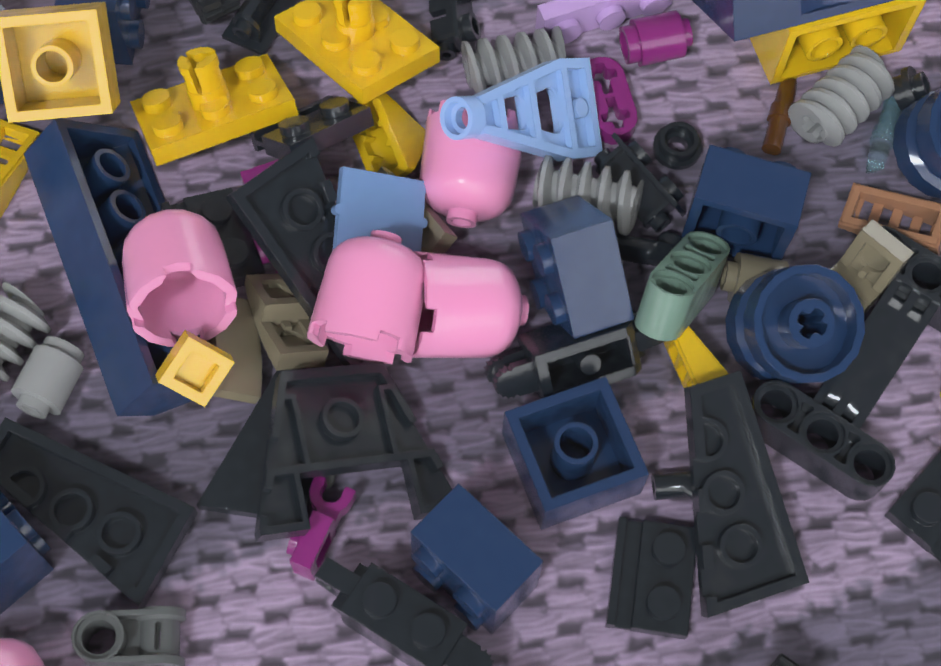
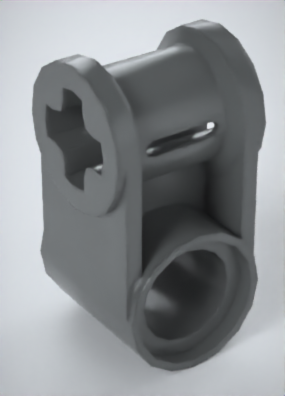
[71,606,187,666]

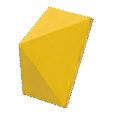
[352,92,425,177]

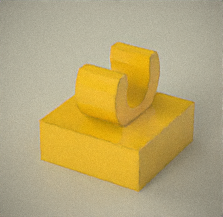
[155,330,235,407]

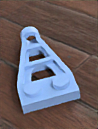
[440,57,603,162]

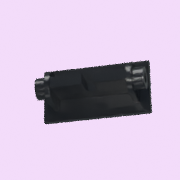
[222,0,300,55]
[429,0,481,61]
[594,132,686,233]

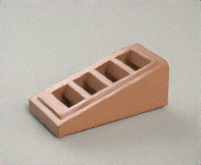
[838,183,941,256]

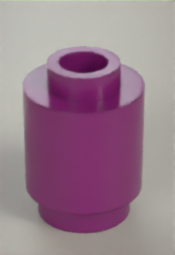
[619,10,693,67]

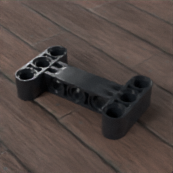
[751,226,941,501]

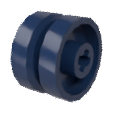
[893,87,941,198]
[725,264,865,383]

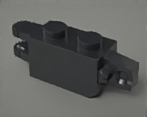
[484,310,666,399]
[314,557,494,666]

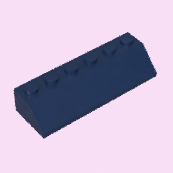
[24,118,208,417]

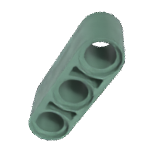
[634,231,730,341]

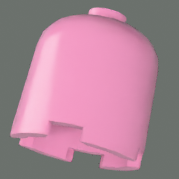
[419,99,522,228]
[122,209,237,347]
[307,230,424,364]
[413,251,529,358]

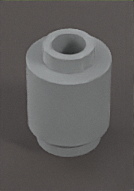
[11,336,85,419]

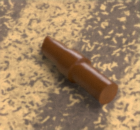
[762,78,797,156]

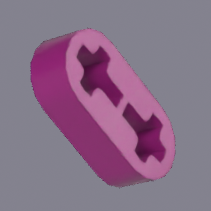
[590,57,638,145]

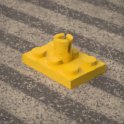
[274,0,440,105]
[130,47,299,166]

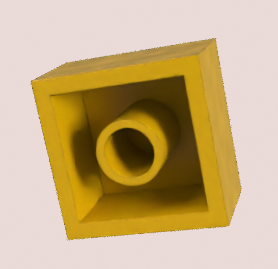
[0,1,121,123]

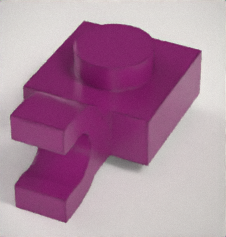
[286,476,357,581]

